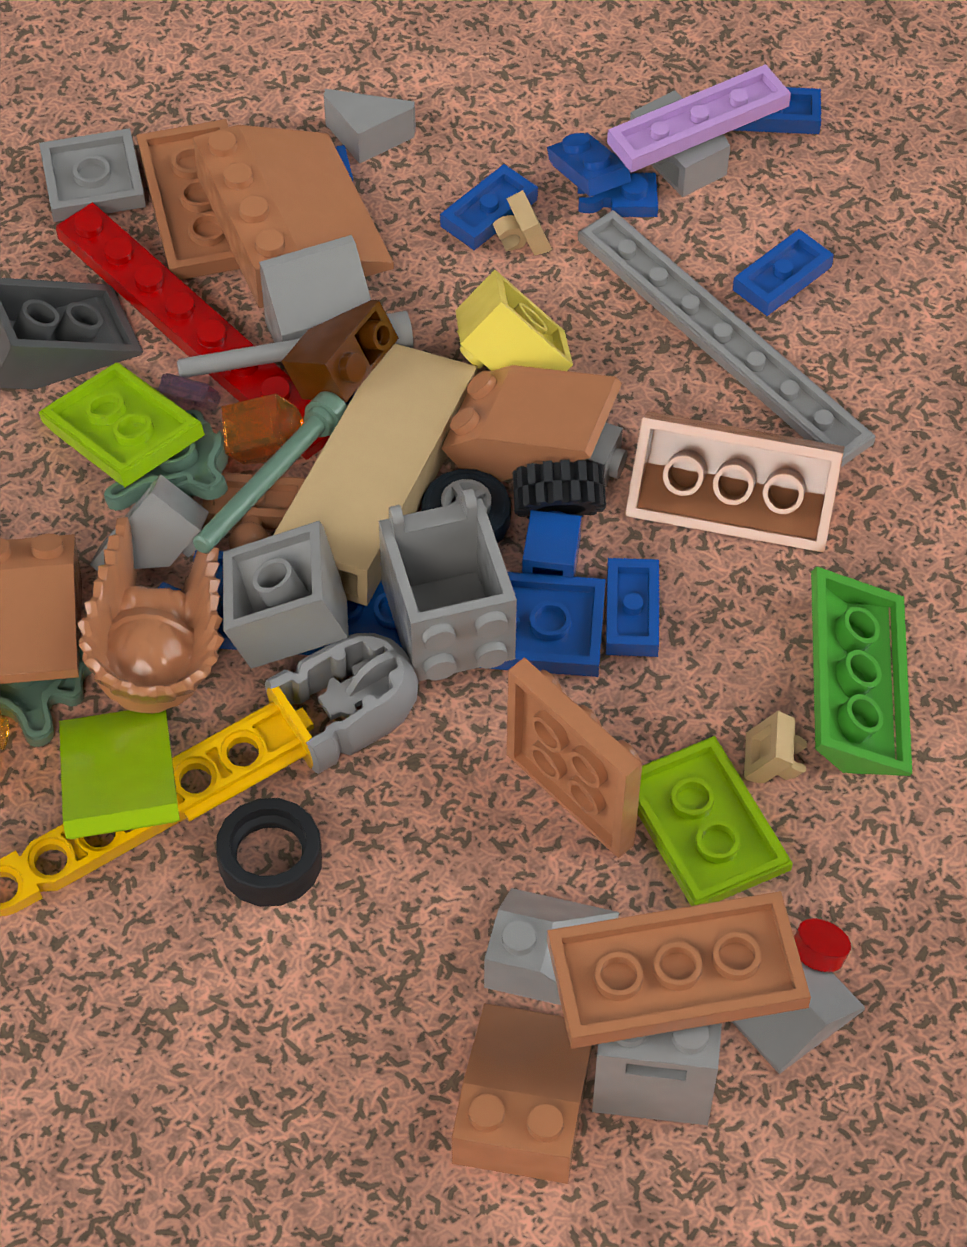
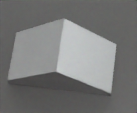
[324,89,416,164]

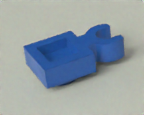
[577,173,658,217]

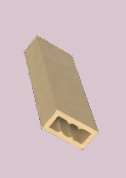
[273,343,478,606]

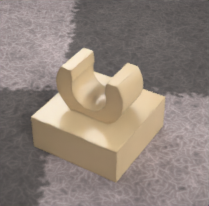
[493,190,552,256]
[744,711,807,783]

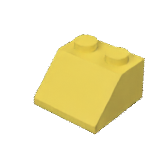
[455,270,573,371]

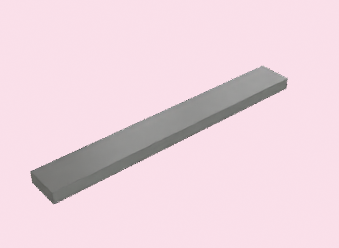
[578,210,876,467]

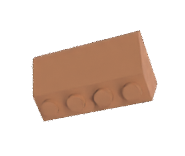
[625,411,845,553]

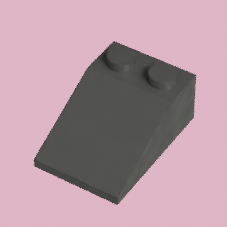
[0,278,143,389]

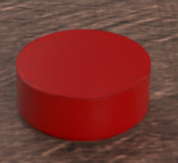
[794,918,851,972]

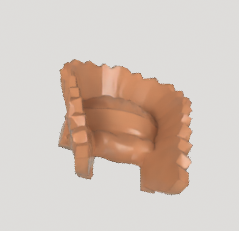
[77,517,224,713]

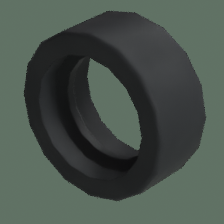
[216,798,322,907]

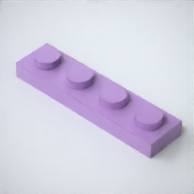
[607,64,791,173]

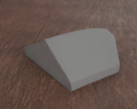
[731,962,865,1074]

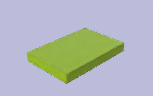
[38,362,205,488]
[637,736,793,906]

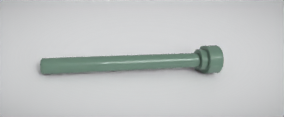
[193,391,347,554]

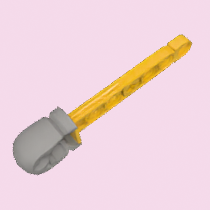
[0,633,419,916]

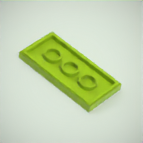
[59,710,180,840]

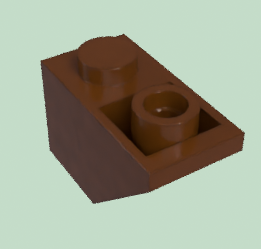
[281,300,399,403]

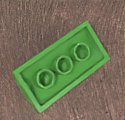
[811,567,912,776]

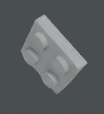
[39,128,146,222]

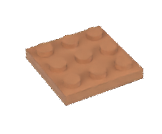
[507,657,642,858]

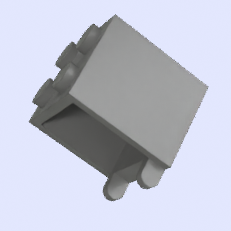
[379,489,517,681]
[592,1023,722,1126]

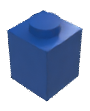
[522,510,582,578]

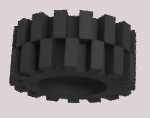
[512,460,606,519]

